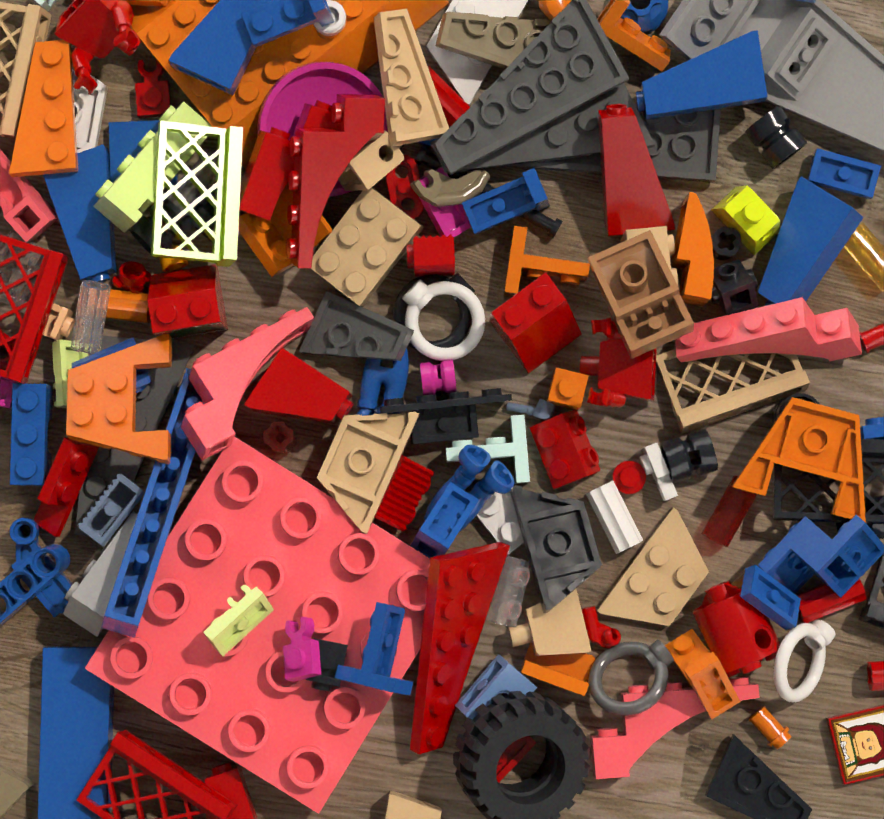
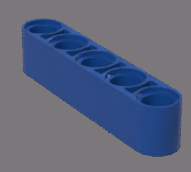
[0,544,70,627]

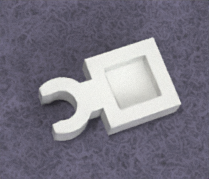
[639,443,678,501]

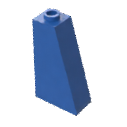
[169,0,272,96]
[635,30,768,120]
[44,144,117,286]
[758,176,864,306]

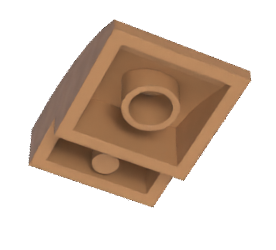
[588,230,694,359]

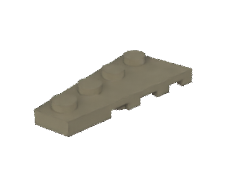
[435,12,551,69]

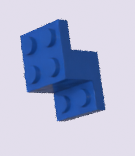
[758,515,884,598]

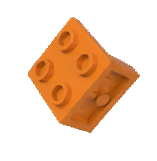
[238,183,332,277]

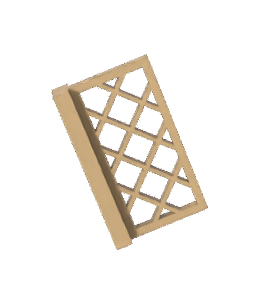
[0,2,51,141]
[656,349,810,434]

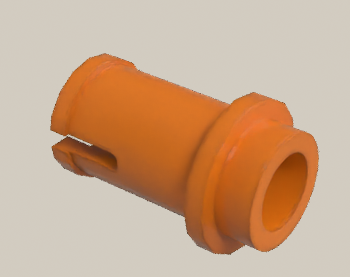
[749,705,792,749]

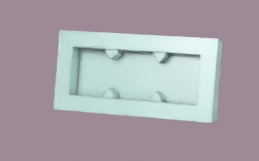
[446,415,530,484]

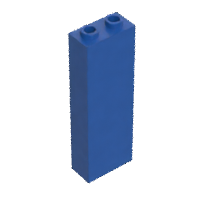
[38,646,114,819]

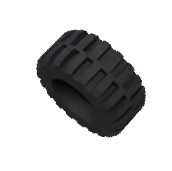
[453,691,590,819]

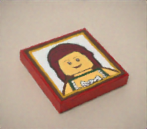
[826,704,884,785]

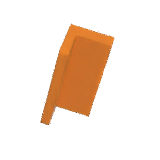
[520,643,596,696]

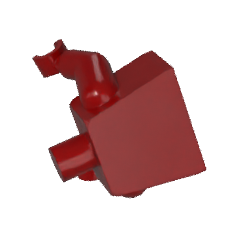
[54,0,141,95]
[580,317,657,408]

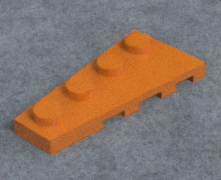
[9,40,78,177]

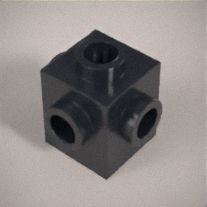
[711,259,759,315]

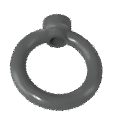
[588,640,674,716]

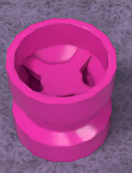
[420,360,457,396]

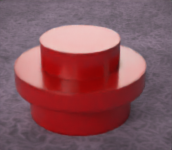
[612,461,646,494]

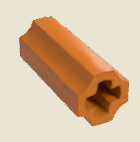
[80,286,150,323]

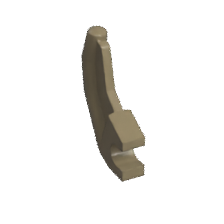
[410,169,490,207]

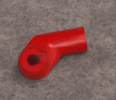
[581,606,621,648]

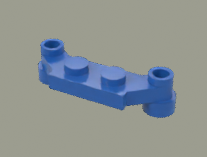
[10,518,73,617]

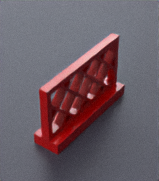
[0,234,69,384]
[76,729,237,819]

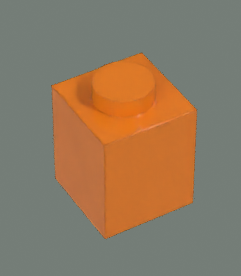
[547,367,589,410]

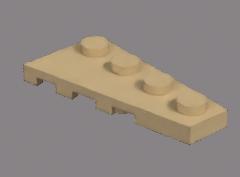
[374,9,449,147]

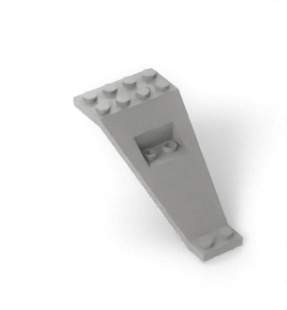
[659,0,884,152]

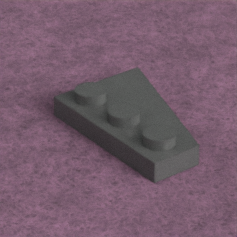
[299,291,414,361]

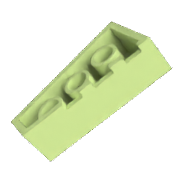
[93,102,212,233]

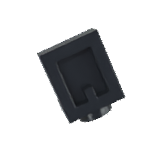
[306,638,348,691]

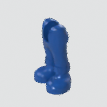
[356,348,409,416]
[424,445,514,532]

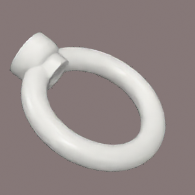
[402,279,485,361]
[773,619,836,702]

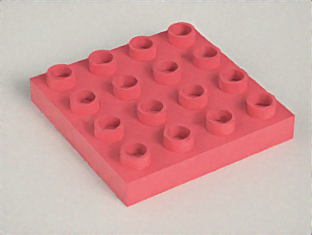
[85,437,430,814]

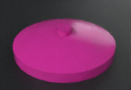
[257,62,388,197]

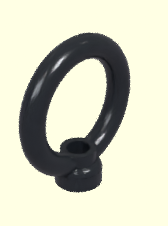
[393,272,475,351]

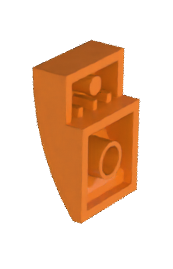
[671,192,714,306]

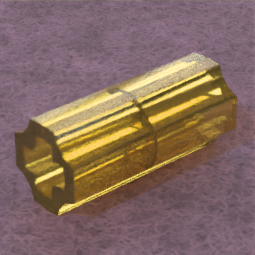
[844,222,884,292]

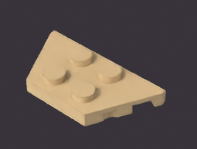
[317,412,419,535]
[596,507,709,626]

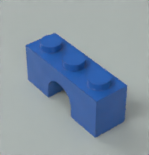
[10,383,53,486]

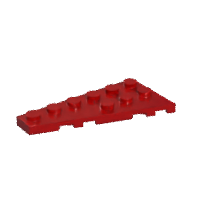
[410,542,510,754]

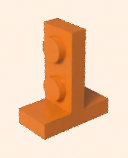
[597,0,671,72]
[504,226,590,297]
[665,628,740,720]

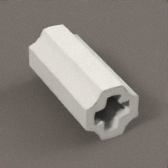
[586,481,643,554]

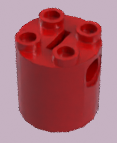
[692,580,780,678]

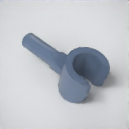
[506,399,556,421]

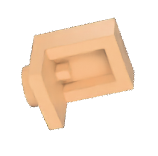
[43,303,75,341]

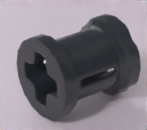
[711,227,741,260]

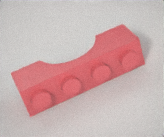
[0,149,59,242]

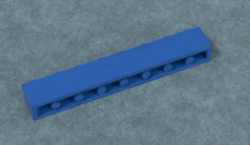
[101,368,204,638]

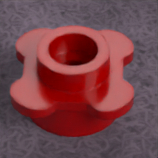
[112,261,151,294]

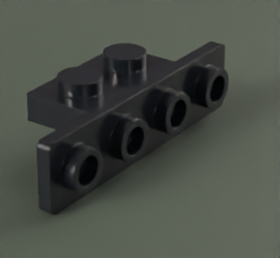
[375,388,512,444]

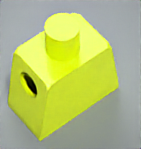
[711,185,780,255]

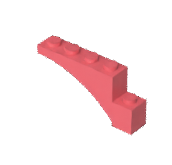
[675,297,862,363]
[181,307,314,461]
[590,677,760,779]

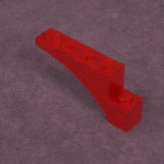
[286,94,385,268]

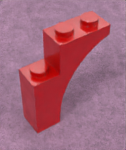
[239,100,335,220]

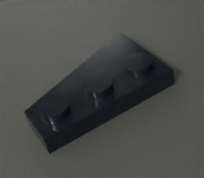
[705,734,812,819]

